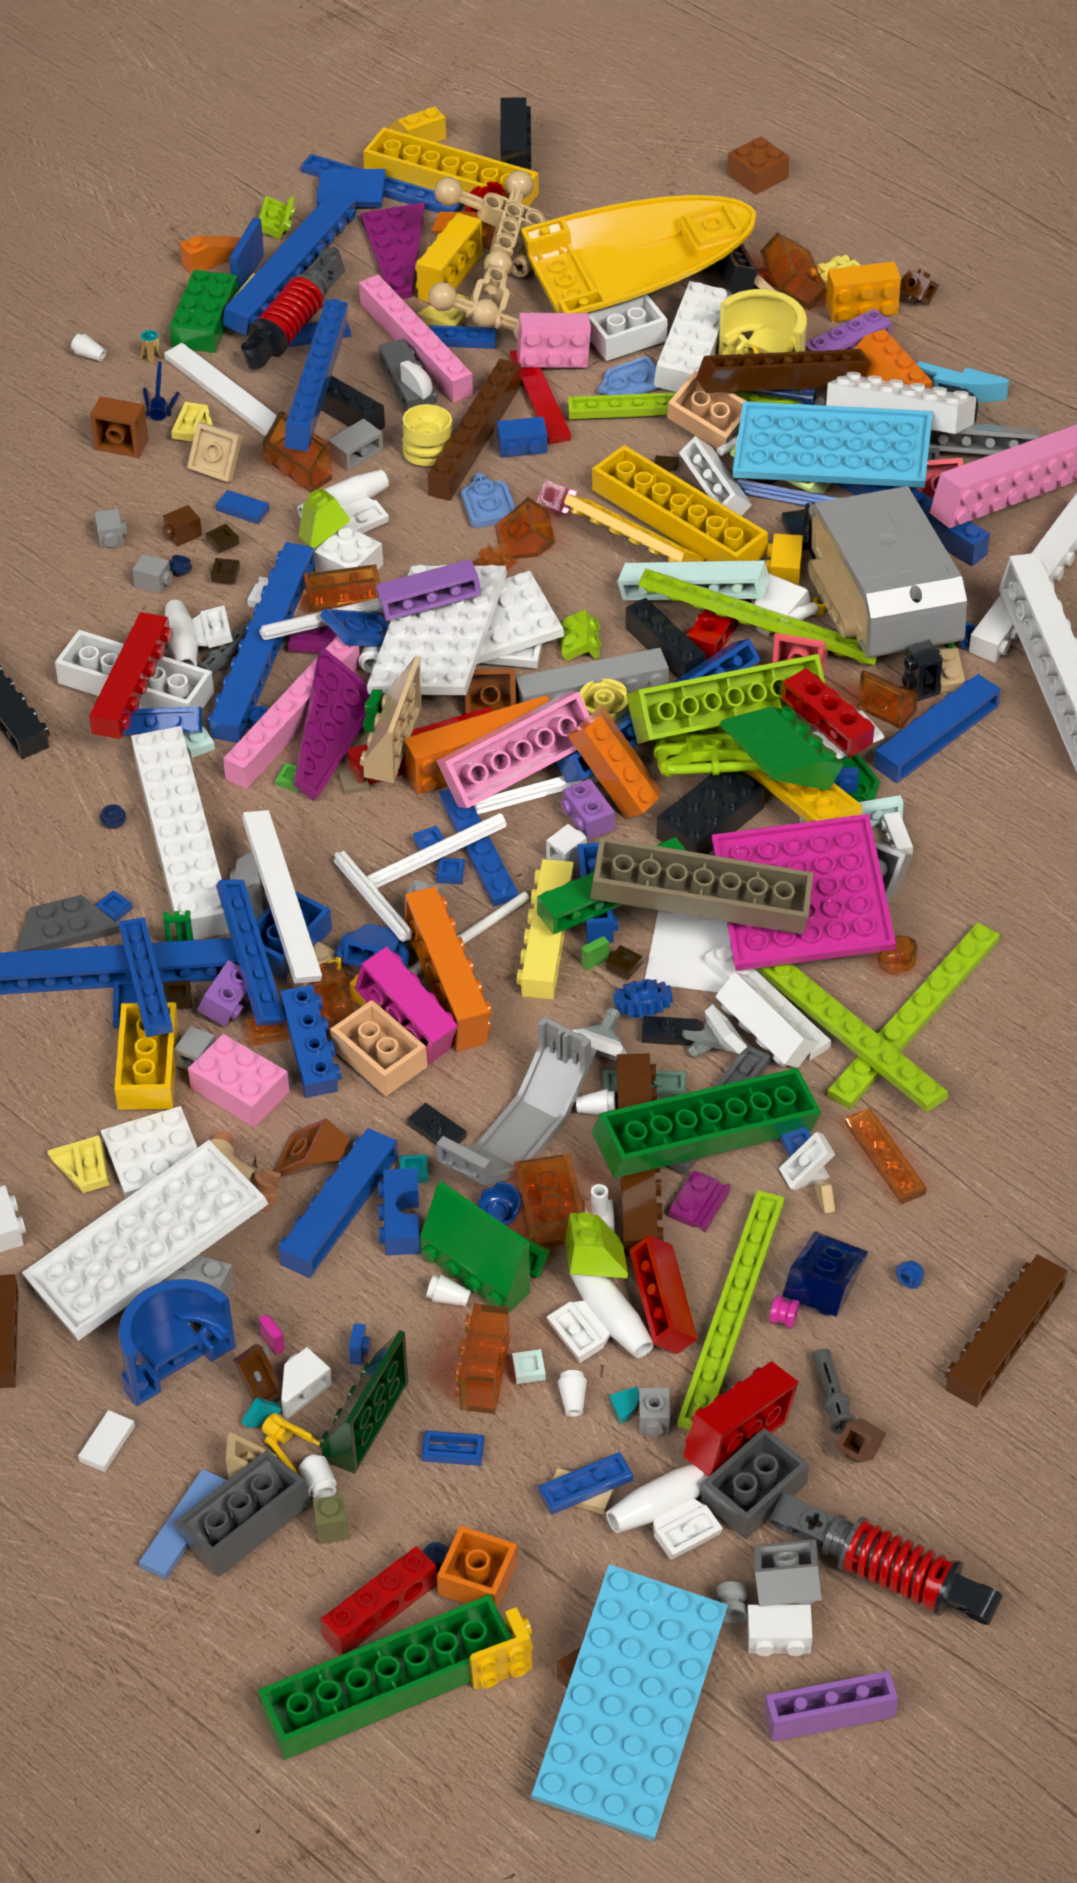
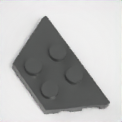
[17,895,119,952]

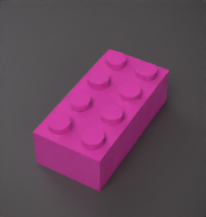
[355,947,458,1065]

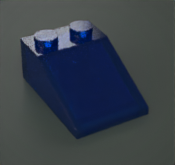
[782,1231,868,1317]

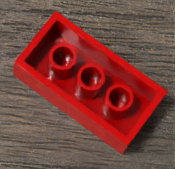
[683,1361,799,1477]

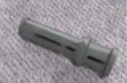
[197,624,247,679]
[813,1349,855,1434]

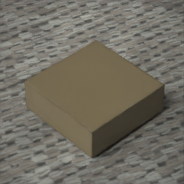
[339,771,370,795]

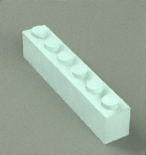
[617,560,770,601]

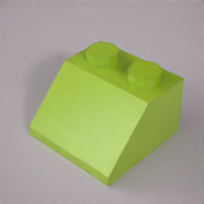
[298,488,351,549]
[565,1212,628,1278]

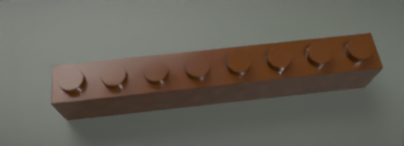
[696,349,871,393]
[427,359,522,501]
[616,1053,664,1256]

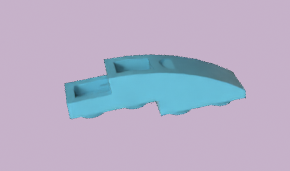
[917,361,1010,402]

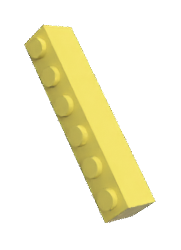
[517,859,574,999]

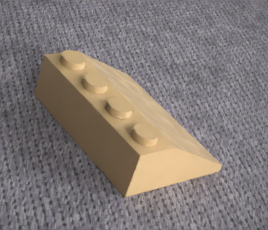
[360,656,421,783]

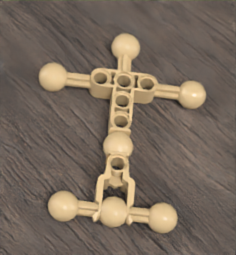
[428,170,545,339]

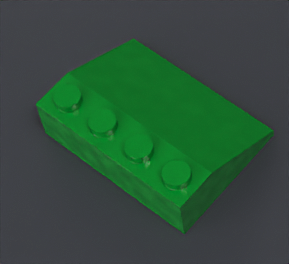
[719,706,844,790]
[420,1181,530,1315]

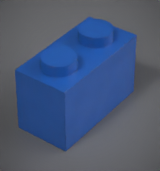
[497,417,547,458]

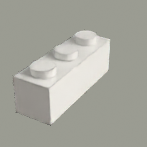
[881,812,913,854]

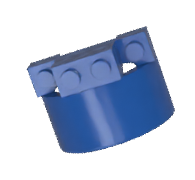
[119,1279,236,1407]

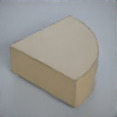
[814,1179,835,1214]

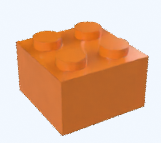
[437,1525,518,1609]

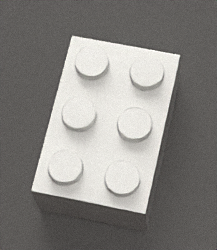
[588,294,668,361]

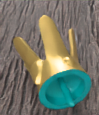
[140,330,164,364]

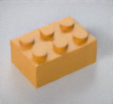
[826,261,901,322]

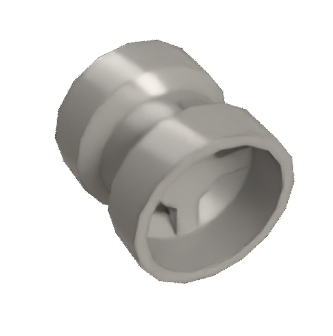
[717,1581,747,1624]

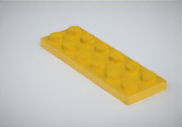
[564,494,705,562]
[733,760,862,822]

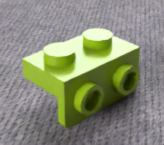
[258,196,296,239]
[560,609,602,661]

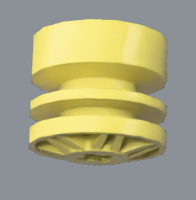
[402,404,452,467]

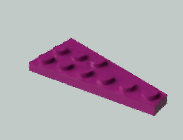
[361,202,425,299]
[293,648,371,801]

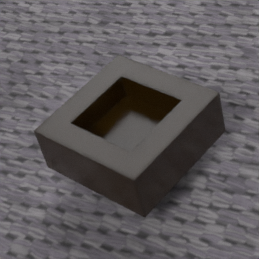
[206,523,239,553]
[211,558,240,584]
[606,945,643,980]
[163,980,192,1009]

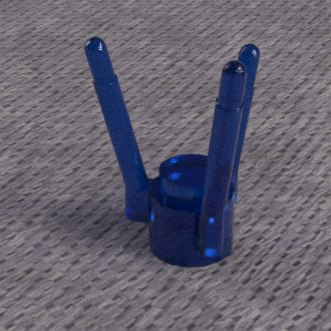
[143,361,180,421]

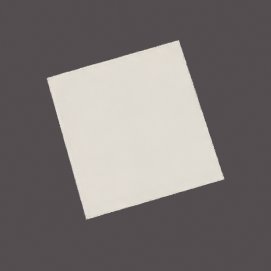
[645,911,731,992]

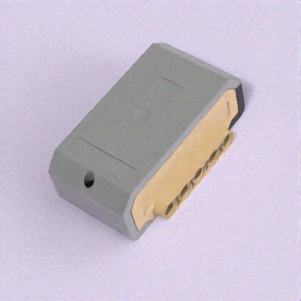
[808,486,967,658]

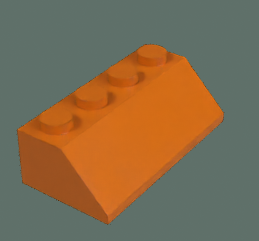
[854,329,932,389]
[568,706,661,819]

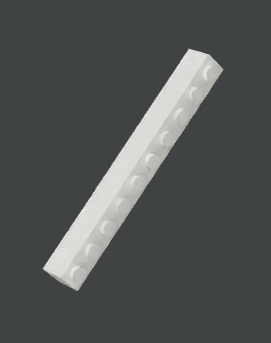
[969,493,1077,663]

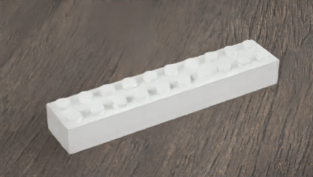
[999,553,1077,773]
[131,726,230,941]

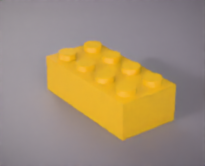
[415,213,483,303]
[114,1002,179,1110]

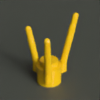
[262,1413,320,1476]

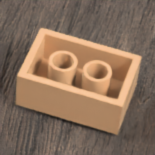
[667,370,746,448]
[330,1000,427,1096]

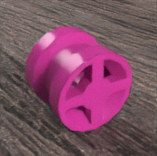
[769,1295,800,1329]

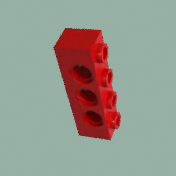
[686,599,751,660]
[782,668,875,758]
[320,1546,438,1656]

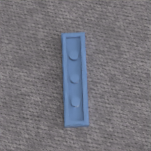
[139,1469,227,1580]

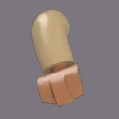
[210,1131,281,1211]

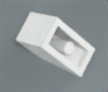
[281,1347,332,1419]

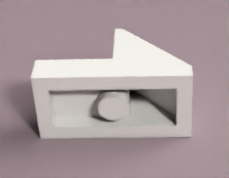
[779,1132,835,1190]

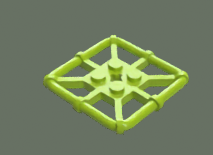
[654,727,764,777]

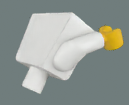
[751,573,826,635]

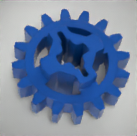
[613,979,673,1018]

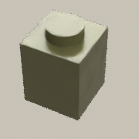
[313,1495,349,1544]

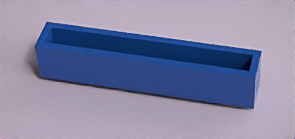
[874,674,1001,784]
[278,1128,398,1278]

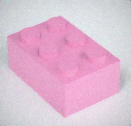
[517,313,591,368]
[188,1034,290,1127]

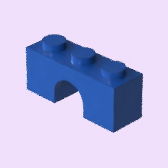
[378,1168,420,1256]

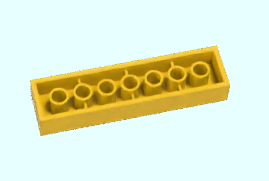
[363,127,539,207]
[592,445,768,561]

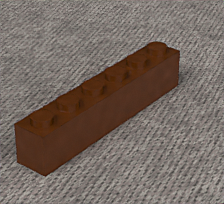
[945,1254,1068,1408]

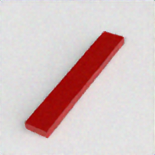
[509,350,571,444]

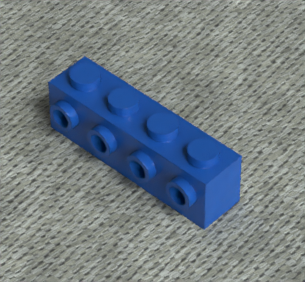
[577,842,618,944]
[280,984,342,1098]

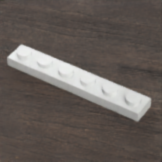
[705,942,831,1061]

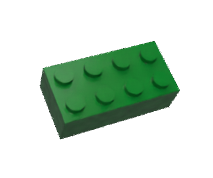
[169,270,239,353]

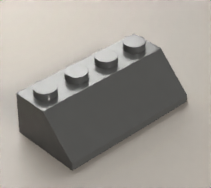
[174,1450,312,1577]

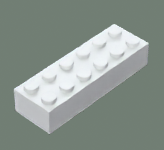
[654,281,732,392]
[826,372,976,434]
[55,630,214,709]

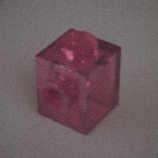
[537,480,576,515]

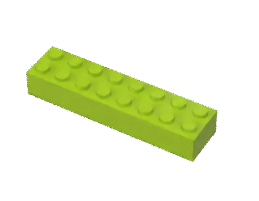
[626,654,825,744]

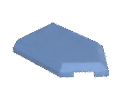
[597,356,658,395]
[461,472,518,528]

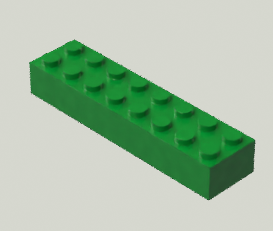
[591,1067,821,1178]
[258,1594,513,1760]

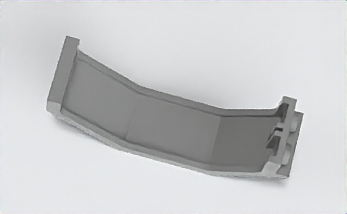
[437,1017,597,1186]

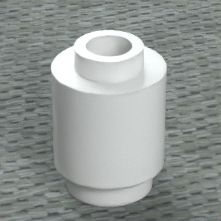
[298,1455,337,1499]

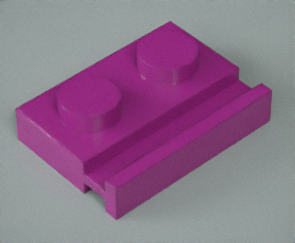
[288,625,337,653]
[668,1170,730,1233]

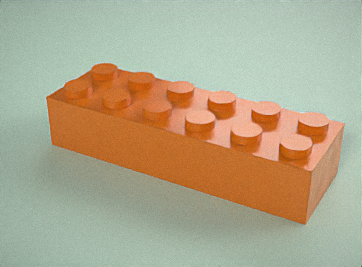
[404,695,550,795]
[405,886,492,1052]

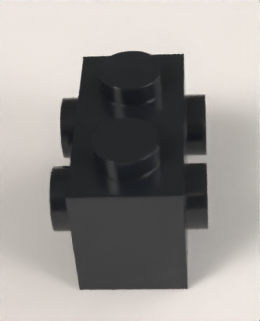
[902,639,943,701]

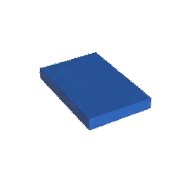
[316,169,386,207]
[229,218,264,290]
[320,609,390,647]

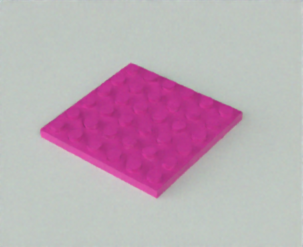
[712,814,896,971]

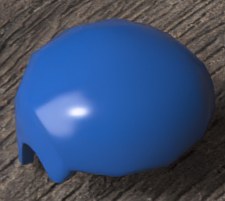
[477,1181,522,1226]

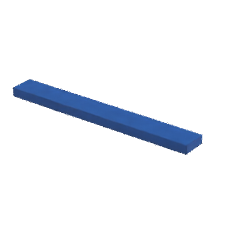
[301,154,465,213]

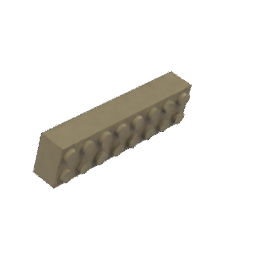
[590,837,813,934]

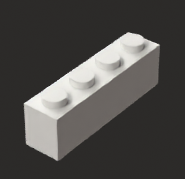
[679,436,752,516]
[715,971,818,1068]

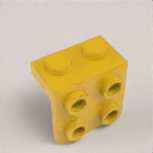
[470,1607,533,1690]

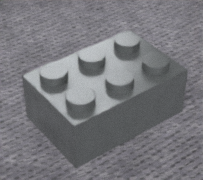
[701,1428,809,1539]

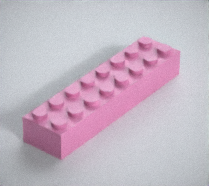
[930,424,1077,528]

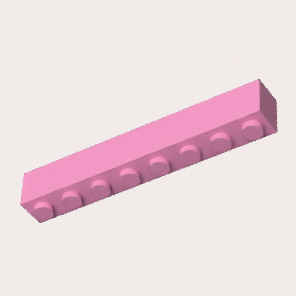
[359,275,473,403]
[223,636,360,789]

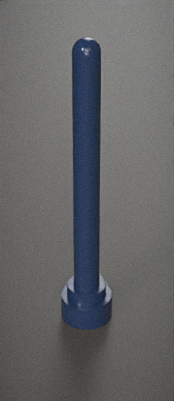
[738,388,817,405]

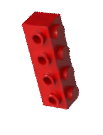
[629,1235,698,1354]

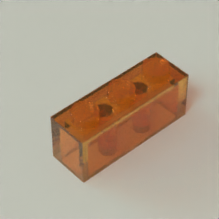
[304,564,380,612]

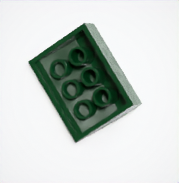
[319,1330,409,1474]

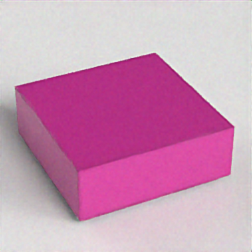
[258,1314,285,1355]

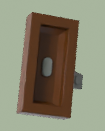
[233,1343,282,1402]

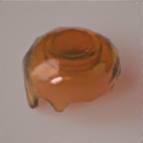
[877,935,919,975]

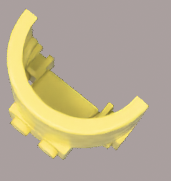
[719,289,807,355]

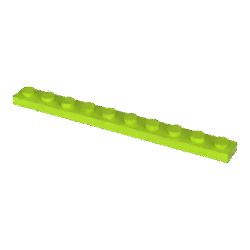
[568,388,800,419]
[638,568,877,665]
[827,922,1000,1110]
[755,964,948,1112]
[678,1190,785,1430]

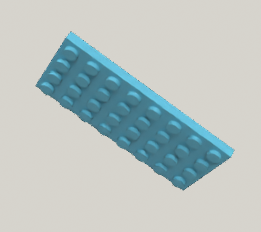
[733,401,933,488]
[531,1564,728,1842]

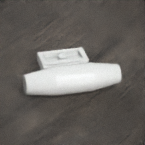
[297,470,389,533]
[164,600,233,667]
[547,1274,654,1363]
[606,1464,723,1560]

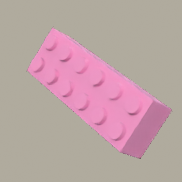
[436,691,590,808]

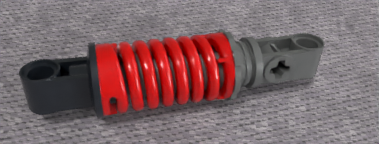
[241,247,345,369]
[768,1493,1003,1625]

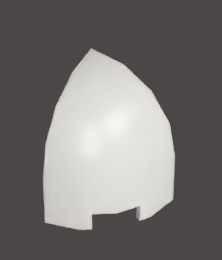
[400,361,433,400]

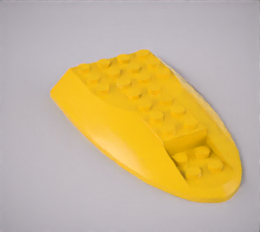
[521,195,756,313]

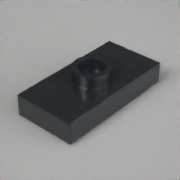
[642,1016,698,1046]
[407,1102,467,1146]

